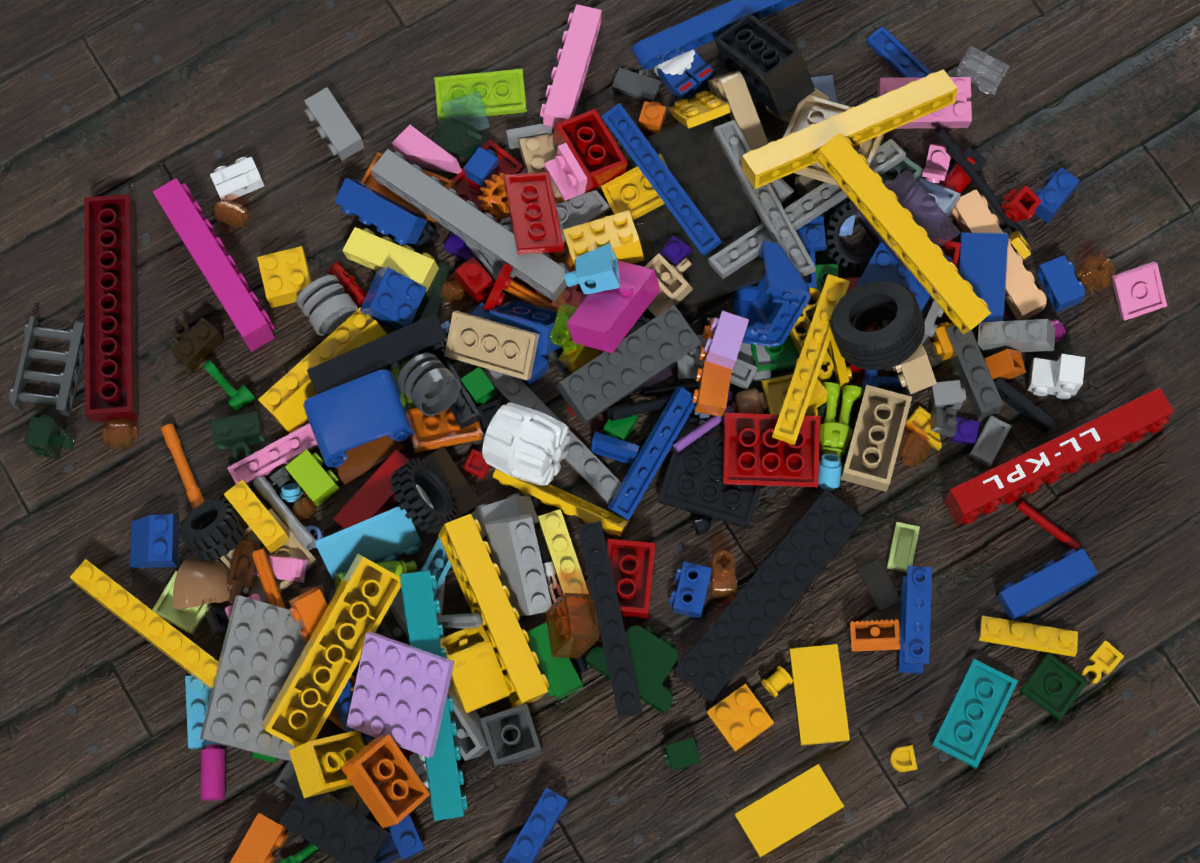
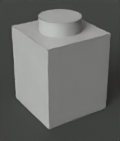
[929,380,966,410]

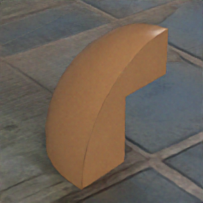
[173,554,231,609]

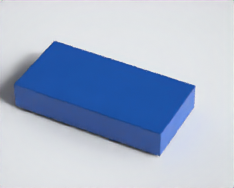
[591,432,640,465]

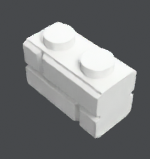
[210,157,264,204]

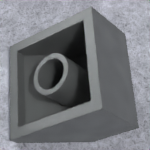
[480,703,544,766]

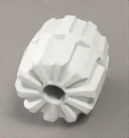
[482,403,570,485]

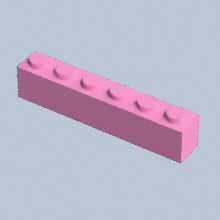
[540,5,602,129]

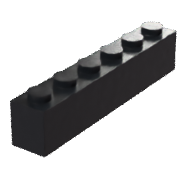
[307,313,447,394]

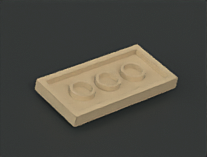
[445,311,539,380]

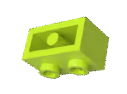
[285,449,339,507]

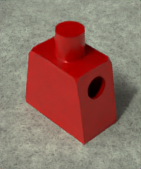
[455,257,495,306]

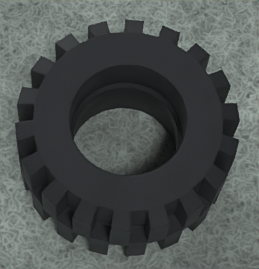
[179,498,246,561]

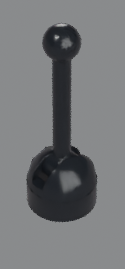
[691,516,718,536]

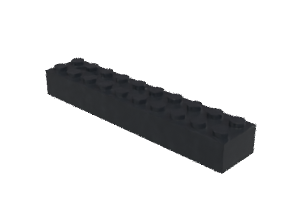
[674,489,863,705]

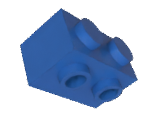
[1035,167,1080,224]
[669,562,712,619]

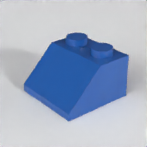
[130,514,179,568]

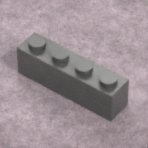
[945,325,1004,420]

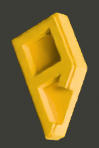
[905,406,942,451]

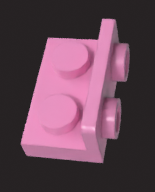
[544,143,587,201]

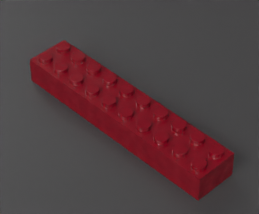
[84,194,138,422]

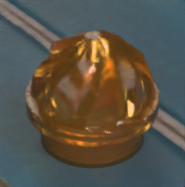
[441,279,464,302]
[292,496,317,519]

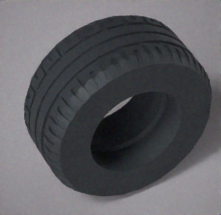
[830,281,925,370]

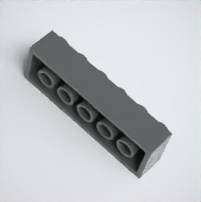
[557,305,701,425]

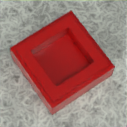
[463,449,491,480]

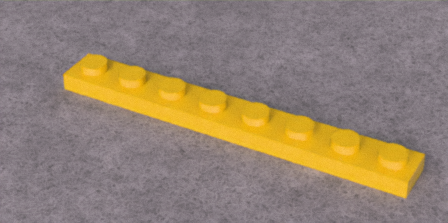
[772,274,850,445]

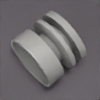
[296,275,358,336]

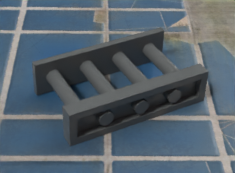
[9,316,85,417]

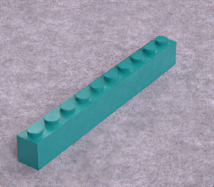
[399,570,467,821]

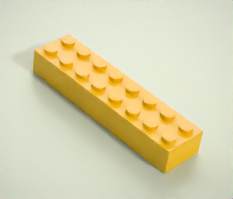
[438,514,549,708]
[261,554,401,747]

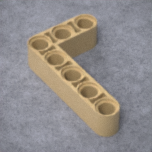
[708,71,768,150]

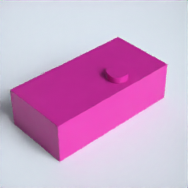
[567,260,660,353]

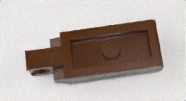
[227,539,264,605]

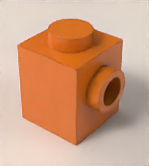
[638,101,666,138]
[985,349,1026,381]

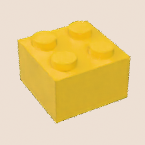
[257,246,312,308]

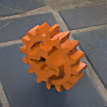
[478,173,510,222]

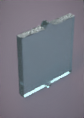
[442,92,490,139]

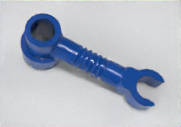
[861,369,921,394]

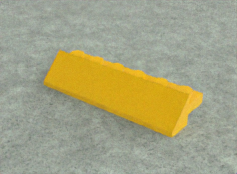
[258,307,387,434]

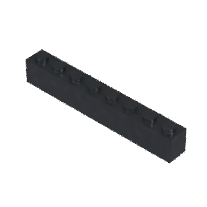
[577,521,643,719]

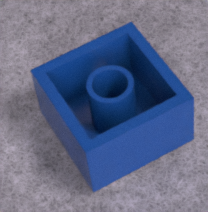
[360,267,427,330]

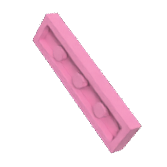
[227,423,318,485]

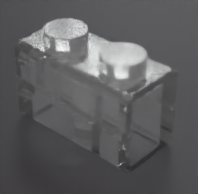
[955,46,1010,95]

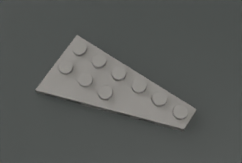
[462,190,610,282]

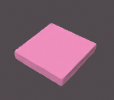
[1111,262,1167,321]

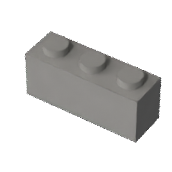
[304,87,364,161]
[978,319,1055,354]

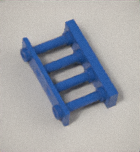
[898,566,932,674]

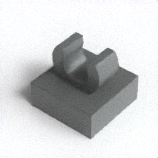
[931,407,957,438]

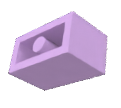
[704,311,749,369]

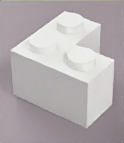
[1027,354,1085,400]

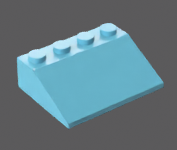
[315,506,423,582]

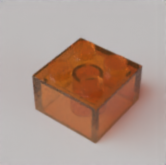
[545,593,600,658]

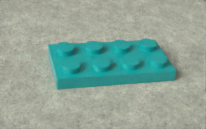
[932,659,1018,769]

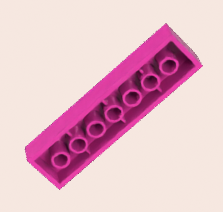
[153,178,275,352]

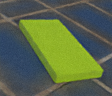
[434,68,527,121]

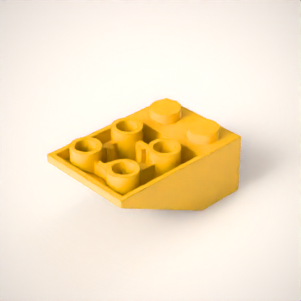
[440,625,510,714]

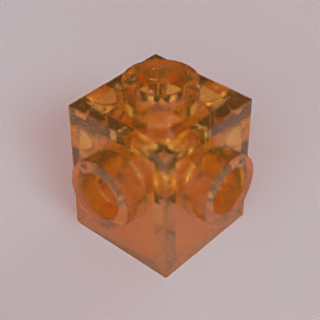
[1078,253,1116,293]

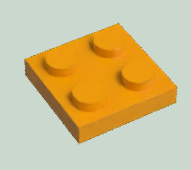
[706,684,774,752]

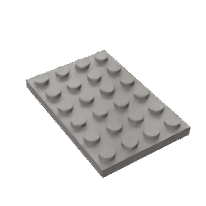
[200,595,307,761]

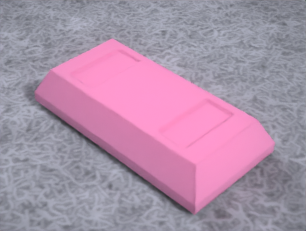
[257,554,308,583]

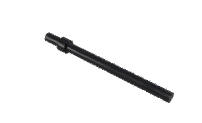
[936,130,1028,239]

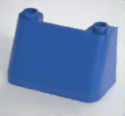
[732,241,811,347]
[303,370,415,468]

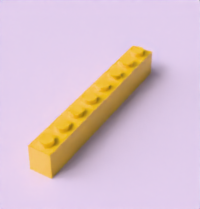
[70,559,219,691]

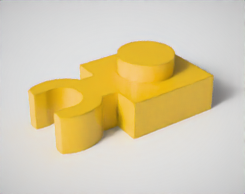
[1081,640,1124,685]

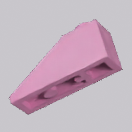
[391,125,462,174]

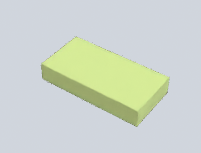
[887,522,920,573]

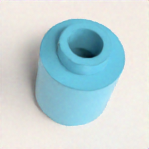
[818,454,842,491]

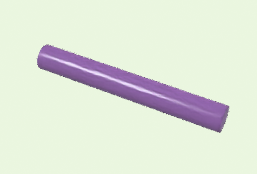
[673,405,734,452]

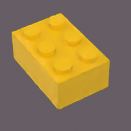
[563,210,644,270]
[289,730,365,798]

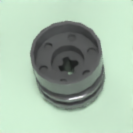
[397,353,461,416]

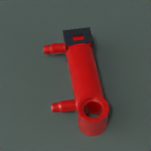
[919,147,987,228]

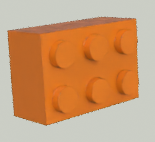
[341,734,431,828]

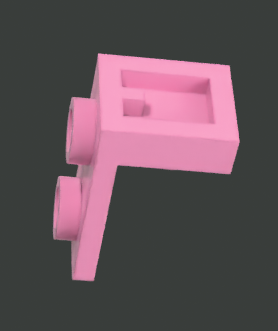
[922,143,951,183]

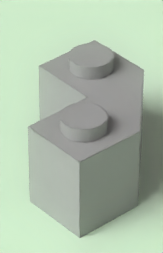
[471,494,539,542]

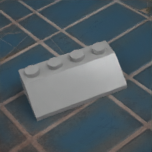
[484,513,553,616]

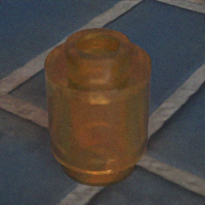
[213,199,249,227]

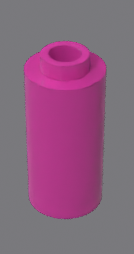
[200,744,225,801]

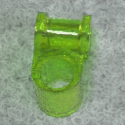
[550,303,579,351]

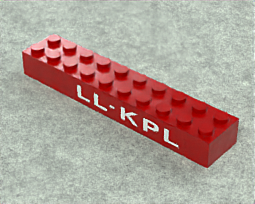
[944,388,1174,526]

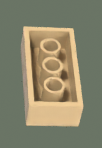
[841,385,912,492]

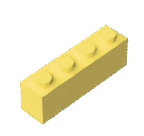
[342,227,439,292]
[538,509,591,611]

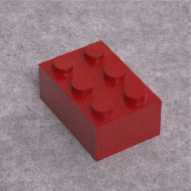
[553,109,628,192]
[607,539,655,619]

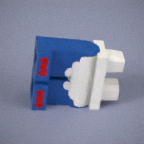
[654,49,715,100]

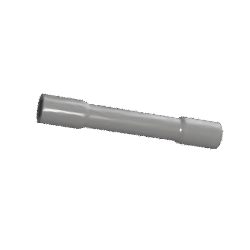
[253,476,317,551]

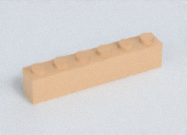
[951,189,1047,321]

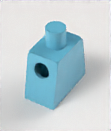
[564,243,620,294]

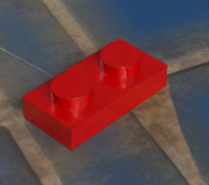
[483,263,513,311]

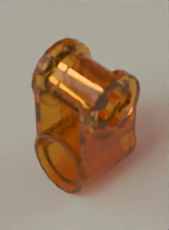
[712,551,737,598]

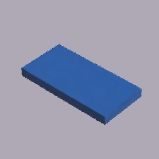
[959,233,1009,325]

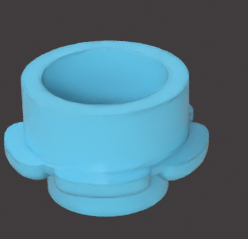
[280,483,303,502]

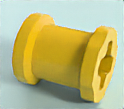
[761,666,794,698]

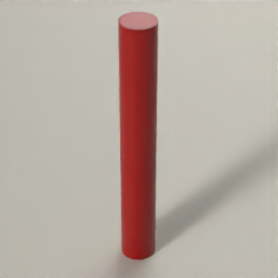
[1017,501,1081,551]

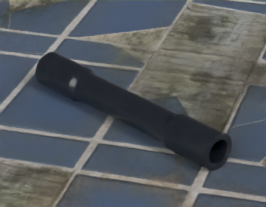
[607,389,694,421]

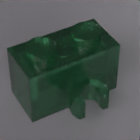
[431,118,483,160]
[211,411,265,460]
[23,415,75,460]

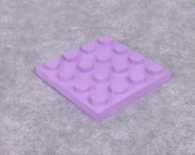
[346,632,455,758]

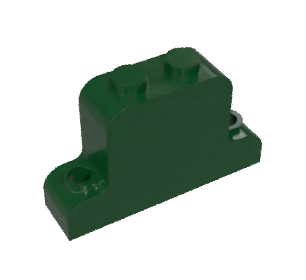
[585,625,678,716]

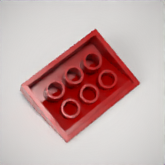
[722,413,821,487]

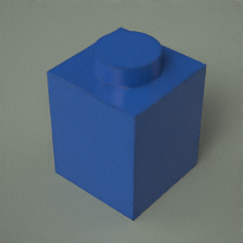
[464,147,499,188]

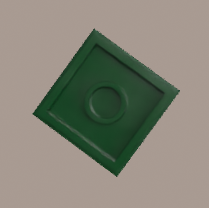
[1019,653,1088,721]

